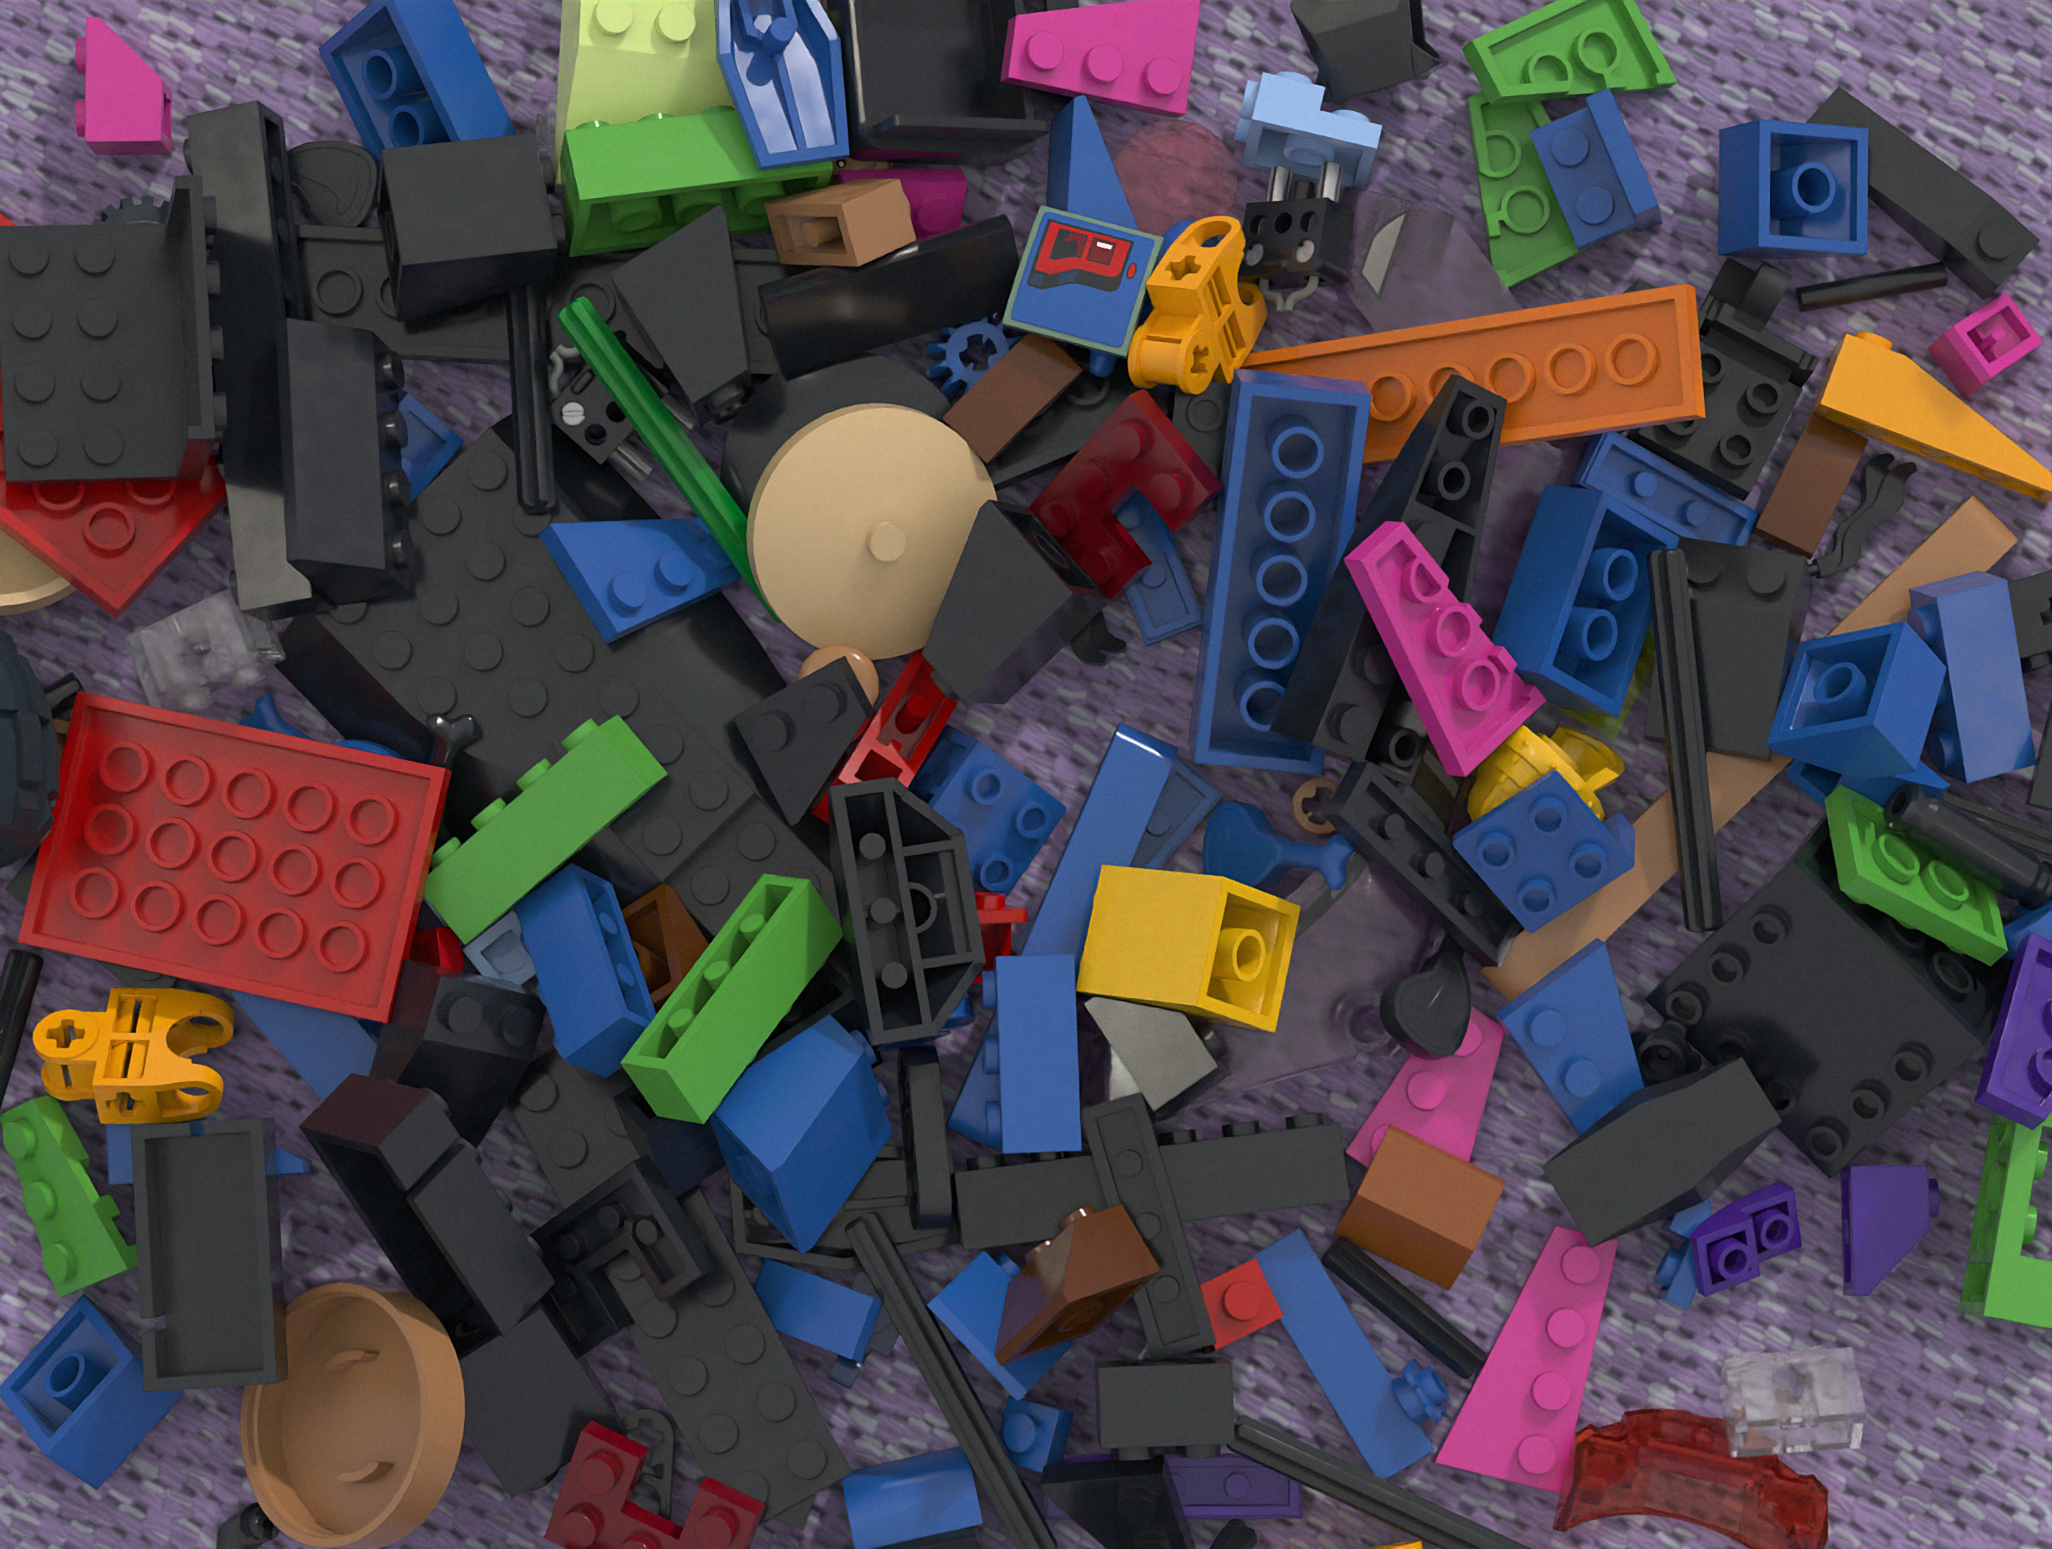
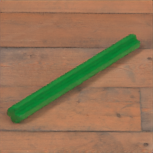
[556,296,782,623]

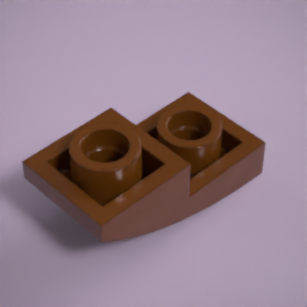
[942,333,1085,463]
[1753,412,1869,560]

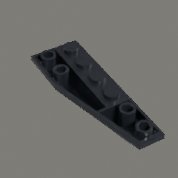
[1269,374,1507,786]

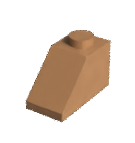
[764,178,916,267]

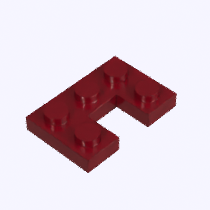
[1029,388,1224,606]
[544,1420,766,1549]

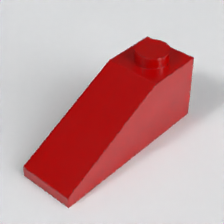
[811,647,960,824]

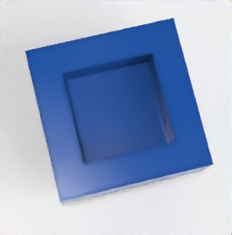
[999,1395,1074,1473]

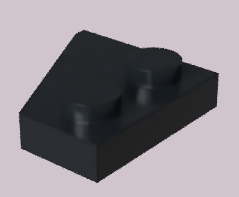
[732,656,876,826]
[1040,1455,1196,1549]

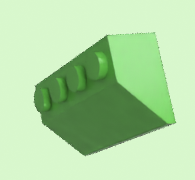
[560,105,833,257]

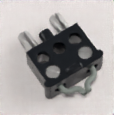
[1238,162,1355,313]
[548,330,696,482]

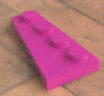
[1344,521,1546,777]
[1433,1226,1618,1493]

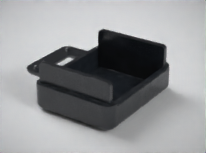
[826,0,1079,167]

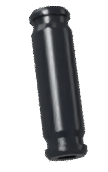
[1884,783,2052,910]

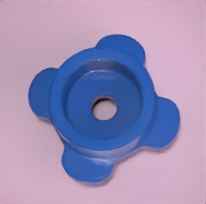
[1392,1359,1449,1425]

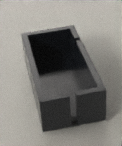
[299,1073,555,1337]
[130,1118,289,1392]

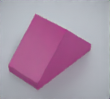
[1927,292,2044,399]

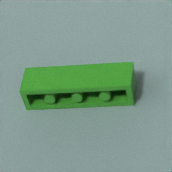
[423,715,668,945]
[620,874,843,1124]

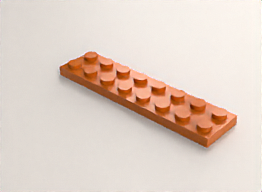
[1230,283,1706,468]

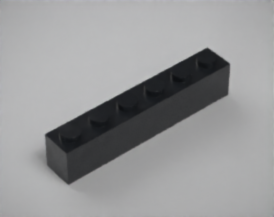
[954,1112,1350,1250]

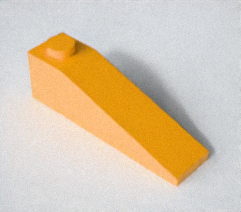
[1810,331,2052,504]

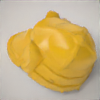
[1467,724,1625,822]

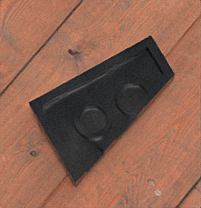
[976,344,1169,492]

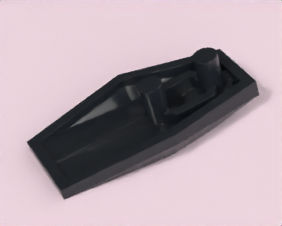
[1542,1057,1782,1248]
[728,1145,960,1271]

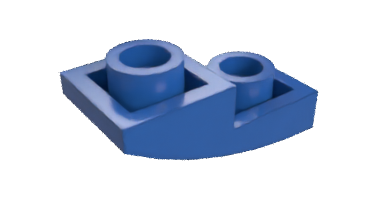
[1654,1196,1711,1310]

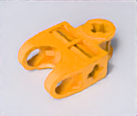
[1128,216,1268,395]
[33,988,235,1124]

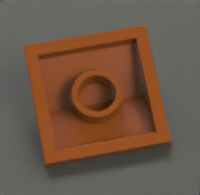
[1334,1124,1506,1290]

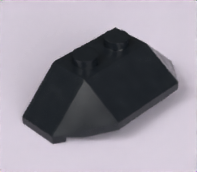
[828,777,986,1046]

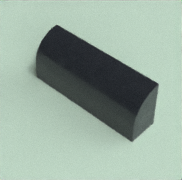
[757,214,1020,376]
[613,960,883,1198]

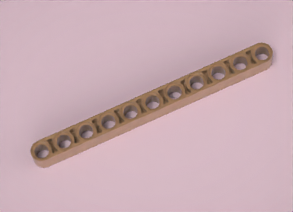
[1479,494,2018,1003]

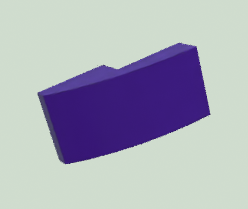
[1690,1181,1802,1297]

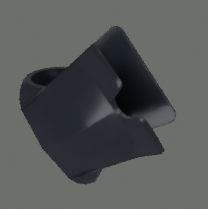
[1290,0,1444,104]

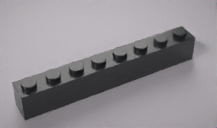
[183,100,337,622]

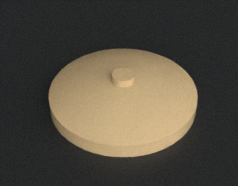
[746,403,997,660]

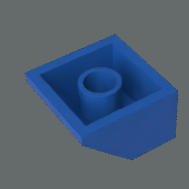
[1718,119,1869,259]
[1766,621,1947,781]
[927,1250,1074,1401]
[0,1294,184,1490]

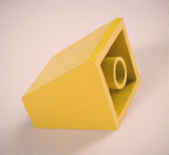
[1076,864,1301,1033]

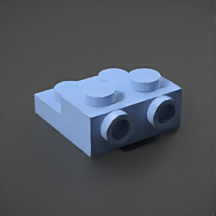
[1234,71,1382,194]

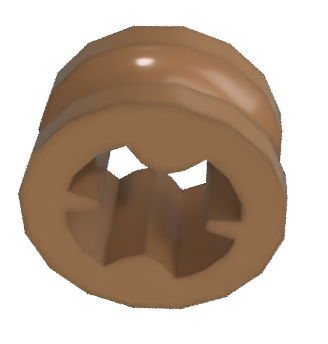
[1291,777,1339,836]

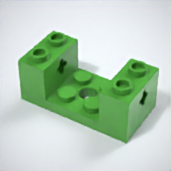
[1958,1111,2052,1331]

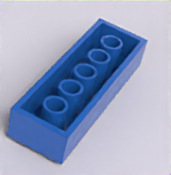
[1188,368,1371,775]

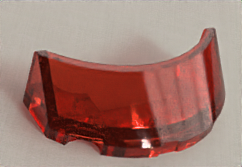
[1553,1408,1828,1549]

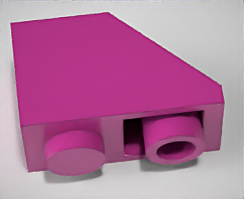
[75,17,172,155]

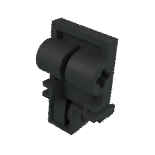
[1631,257,1820,501]

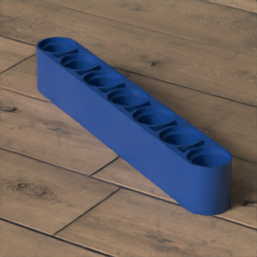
[945,722,1179,1151]

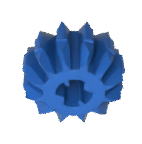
[925,314,1024,401]

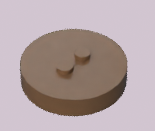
[240,1282,465,1549]

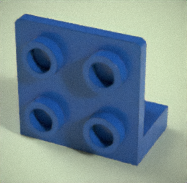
[907,724,1066,898]
[1453,770,1635,934]

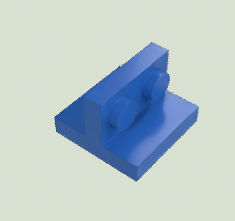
[1529,88,1663,251]

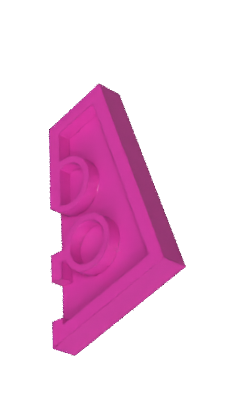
[1000,0,1201,118]
[1344,1006,1505,1168]

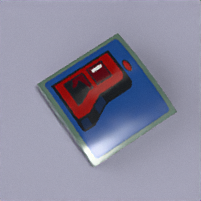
[1002,205,1165,360]

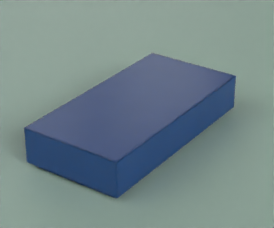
[754,1258,883,1362]

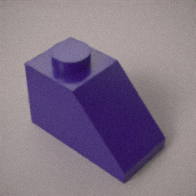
[1840,1165,1940,1296]

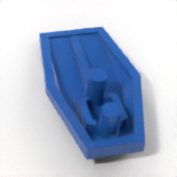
[714,0,850,171]

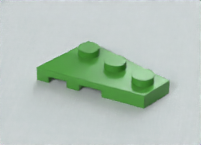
[1461,0,1677,105]
[1466,91,1610,297]
[0,1095,138,1298]

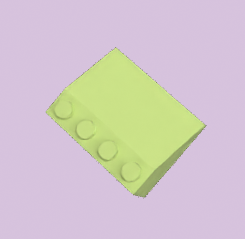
[553,0,827,187]

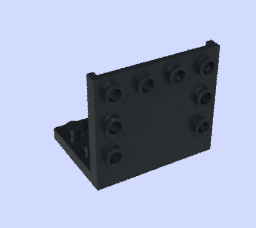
[0,175,227,486]
[1645,813,2014,1179]

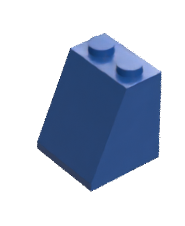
[709,1014,893,1255]

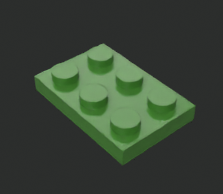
[1824,784,2008,966]

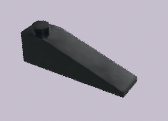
[1806,86,2041,300]

